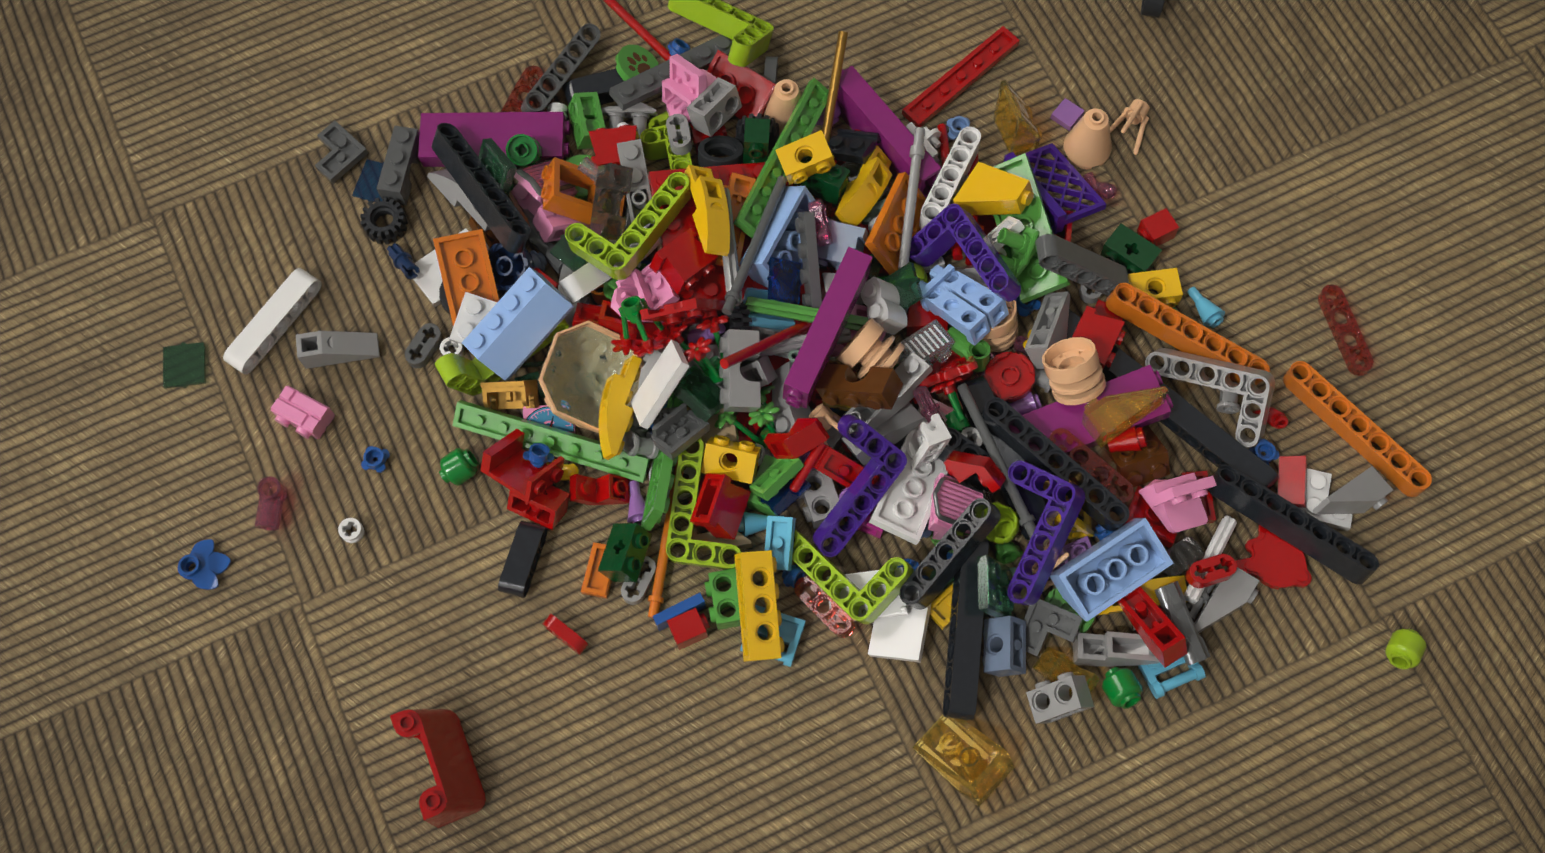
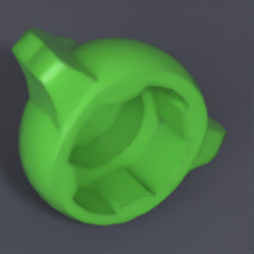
[995,541,1023,564]

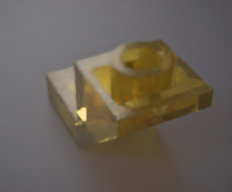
[1033,647,1100,695]

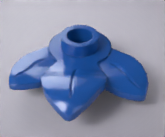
[178,539,231,590]

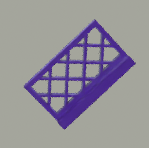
[1004,143,1106,234]

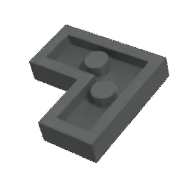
[315,120,368,184]
[1024,599,1084,657]

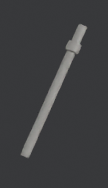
[898,127,925,271]

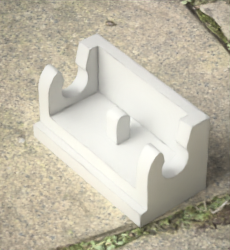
[907,413,952,468]

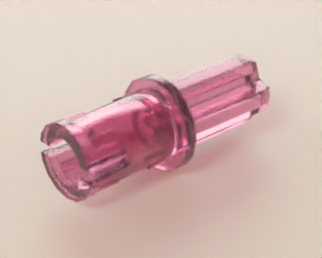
[913,385,948,428]

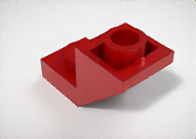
[764,418,830,459]
[943,451,1006,493]
[570,474,630,506]

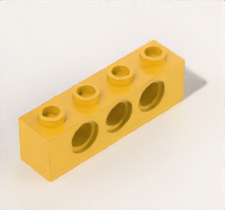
[734,550,784,662]

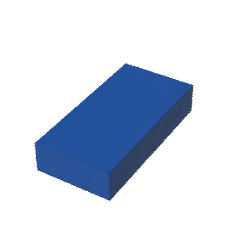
[653,592,706,631]

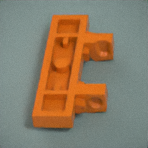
[698,172,756,266]

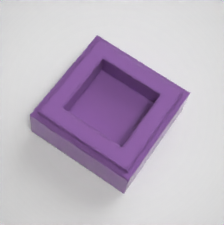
[1050,98,1085,131]

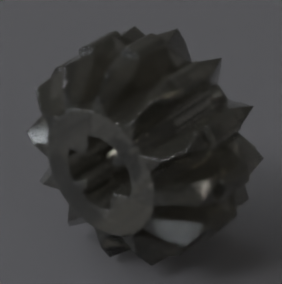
[1163,537,1205,577]

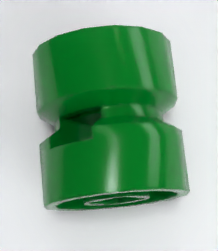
[506,134,542,167]

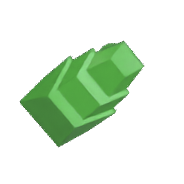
[997,225,1040,279]

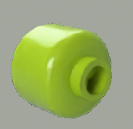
[1385,629,1427,670]

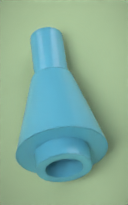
[1187,287,1225,328]
[738,512,784,537]

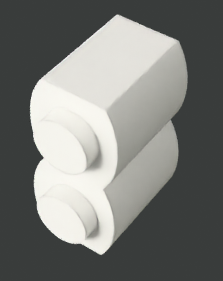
[861,277,907,335]

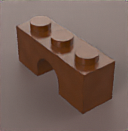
[815,363,903,410]

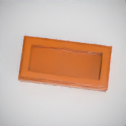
[581,542,612,599]

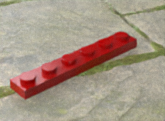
[902,26,1020,127]

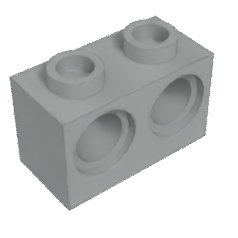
[687,77,742,137]
[796,469,843,529]
[1026,672,1095,724]

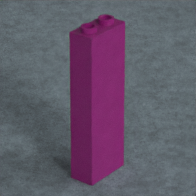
[837,66,941,198]
[418,112,571,167]
[783,247,872,409]
[1009,365,1173,464]

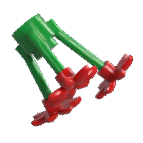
[611,296,678,357]
[663,315,729,383]
[909,376,971,433]

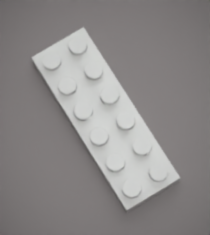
[869,395,969,545]

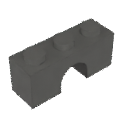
[377,126,420,206]

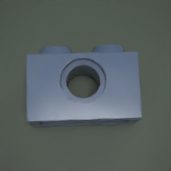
[982,616,1026,677]

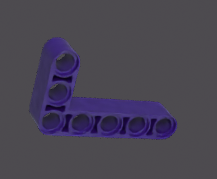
[909,203,1021,302]
[812,414,907,557]
[1007,461,1085,606]

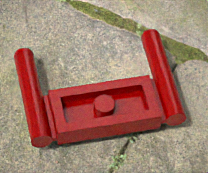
[790,443,879,522]

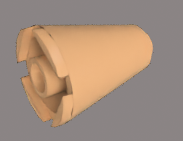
[764,79,802,136]
[1063,108,1112,170]

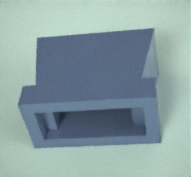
[816,218,869,271]

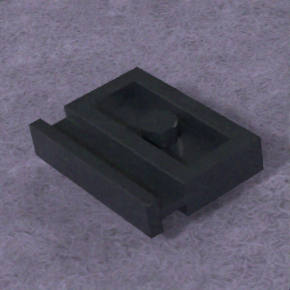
[828,129,881,164]

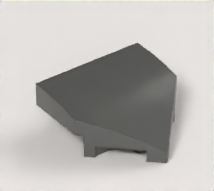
[652,403,710,460]

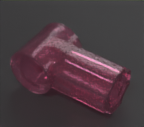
[255,476,288,531]

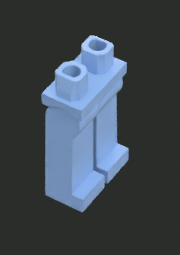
[913,264,1009,346]

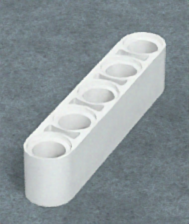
[919,126,981,229]
[559,247,657,304]
[223,268,322,374]

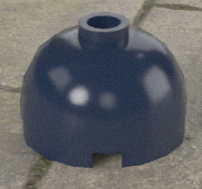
[488,243,534,291]

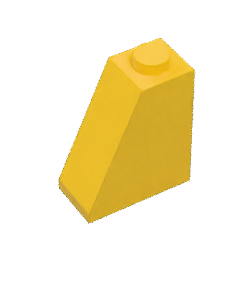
[953,162,1034,215]

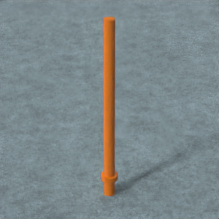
[648,456,684,618]

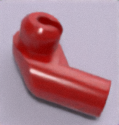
[1253,407,1289,429]

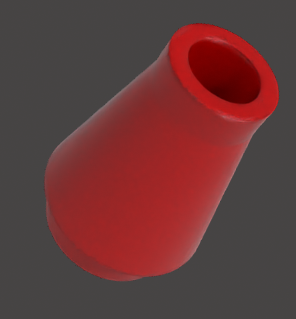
[1107,426,1148,453]

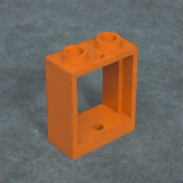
[541,157,607,227]

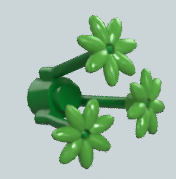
[714,385,780,452]

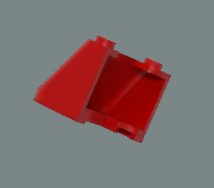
[390,709,486,828]

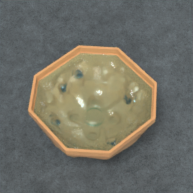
[538,320,644,433]

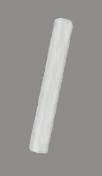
[1184,515,1237,604]

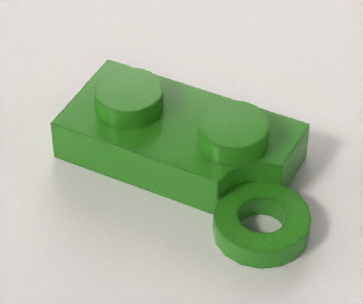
[749,458,804,501]

